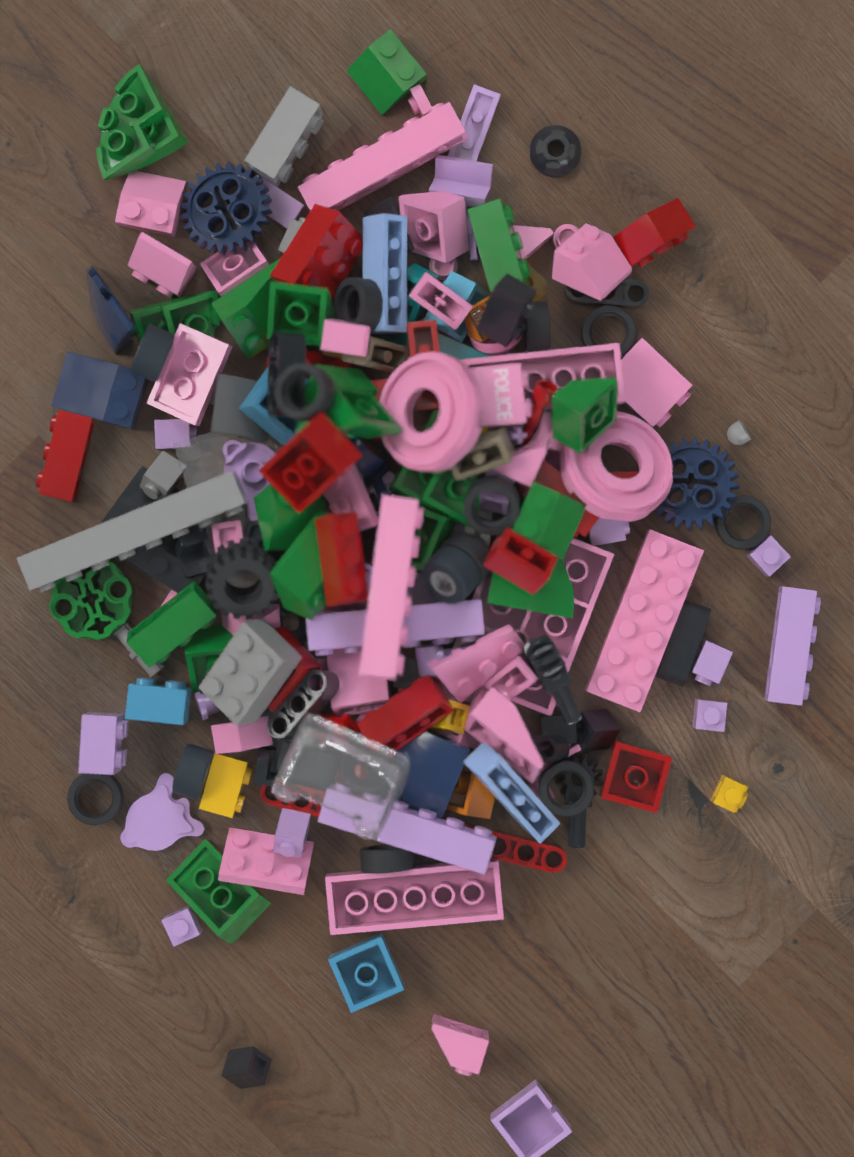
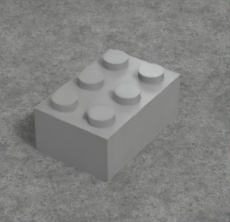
[244,86,324,187]
[198,619,302,726]

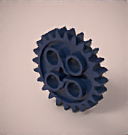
[180,162,273,256]
[656,437,740,531]

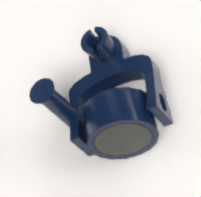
[322,434,393,508]

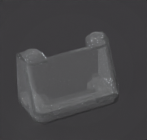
[271,714,411,841]

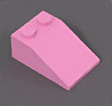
[464,688,543,784]

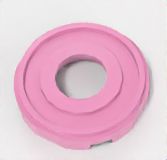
[379,352,484,472]
[559,411,673,522]

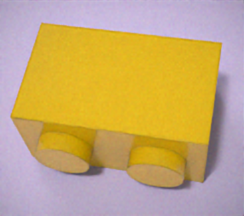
[199,752,253,818]

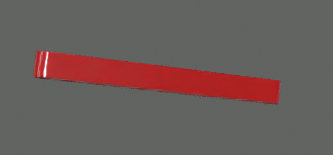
[260,781,567,873]

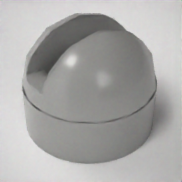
[727,420,751,445]

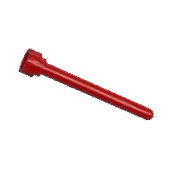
[514,379,559,448]

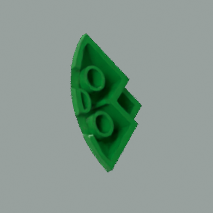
[96,64,189,181]
[129,289,220,385]
[388,409,481,528]
[487,524,574,619]

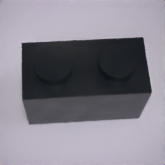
[476,273,537,347]

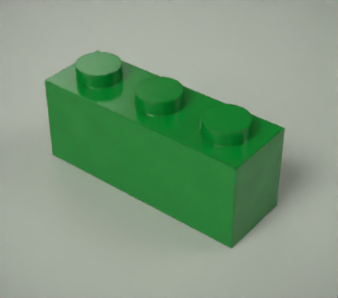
[467,199,531,293]
[126,581,217,668]

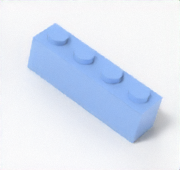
[363,213,407,335]
[463,742,561,844]

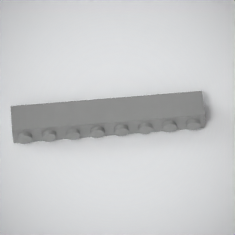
[16,470,248,593]

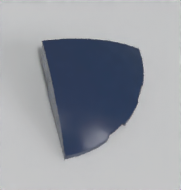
[87,265,139,355]
[390,729,470,819]

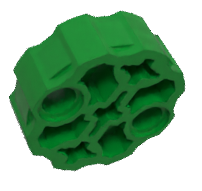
[49,559,136,640]

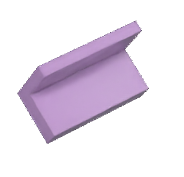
[429,155,493,207]

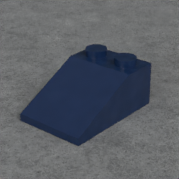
[52,351,149,430]

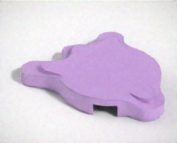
[222,440,276,521]
[120,773,205,851]

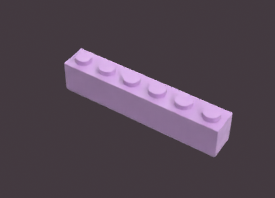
[306,599,484,656]
[318,782,497,875]

